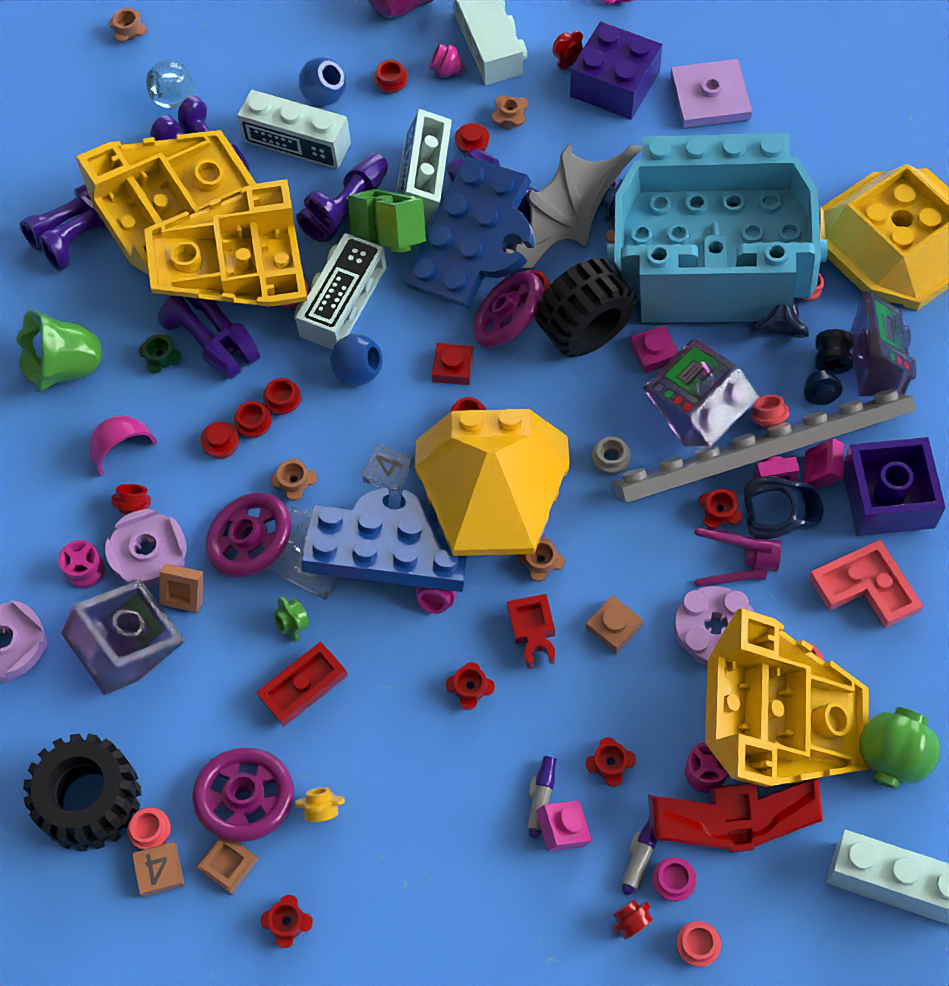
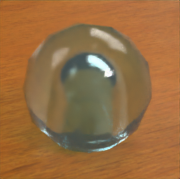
[146,60,194,109]

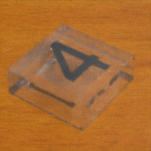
[362,444,413,495]

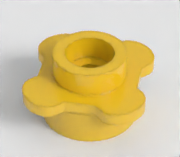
[295,787,345,822]

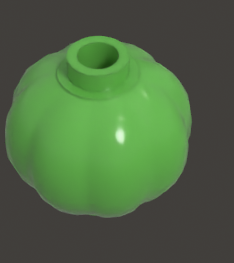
[859,707,940,790]

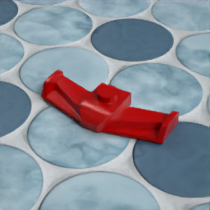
[648,778,823,853]

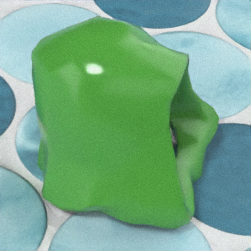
[16,310,103,392]

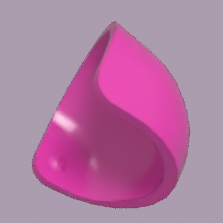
[89,415,157,476]

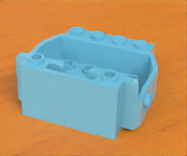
[607,133,827,323]

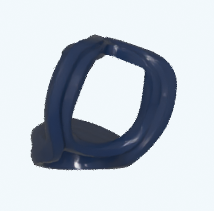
[748,300,809,338]
[744,476,824,539]

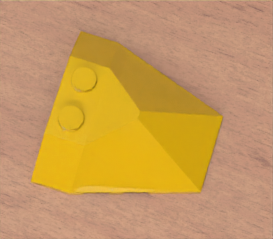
[76,130,256,275]
[144,179,307,307]
[415,409,569,556]
[705,608,869,787]

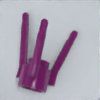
[694,528,781,587]

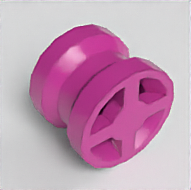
[58,540,105,588]
[685,742,728,793]

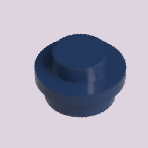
[803,370,843,405]

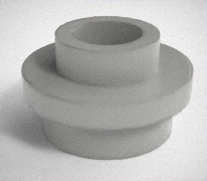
[592,437,631,474]

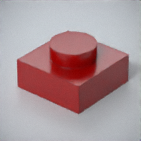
[432,343,474,385]

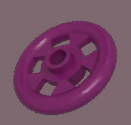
[473,272,543,348]
[206,493,291,578]
[192,748,294,842]

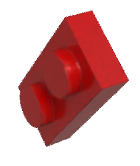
[256,641,348,727]

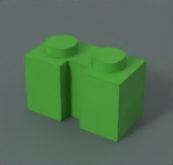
[348,189,426,252]

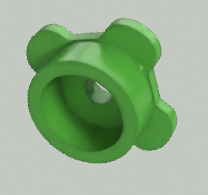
[273,596,309,642]

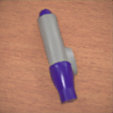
[527,756,557,839]
[621,816,658,895]

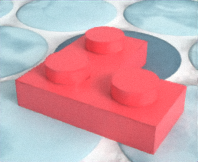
[809,539,924,628]

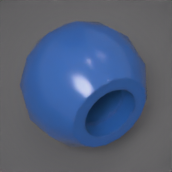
[299,57,346,106]
[330,334,383,386]

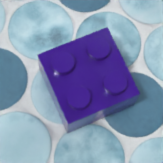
[570,21,663,120]
[843,437,946,536]

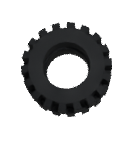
[535,258,637,358]
[23,733,141,851]

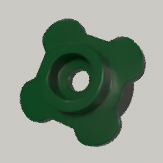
[139,335,182,374]

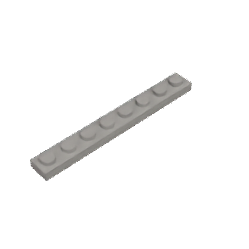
[612,389,916,503]

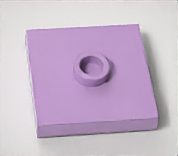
[670,59,752,128]

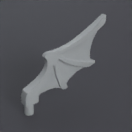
[506,144,642,269]

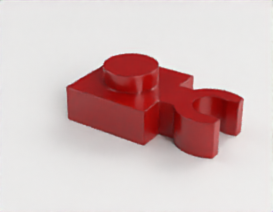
[507,594,555,669]

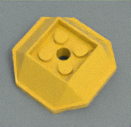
[819,164,949,311]

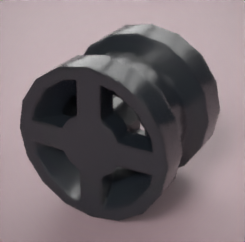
[815,329,854,374]

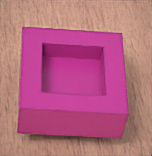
[630,325,680,374]
[804,438,844,489]
[753,456,800,493]
[536,800,592,852]

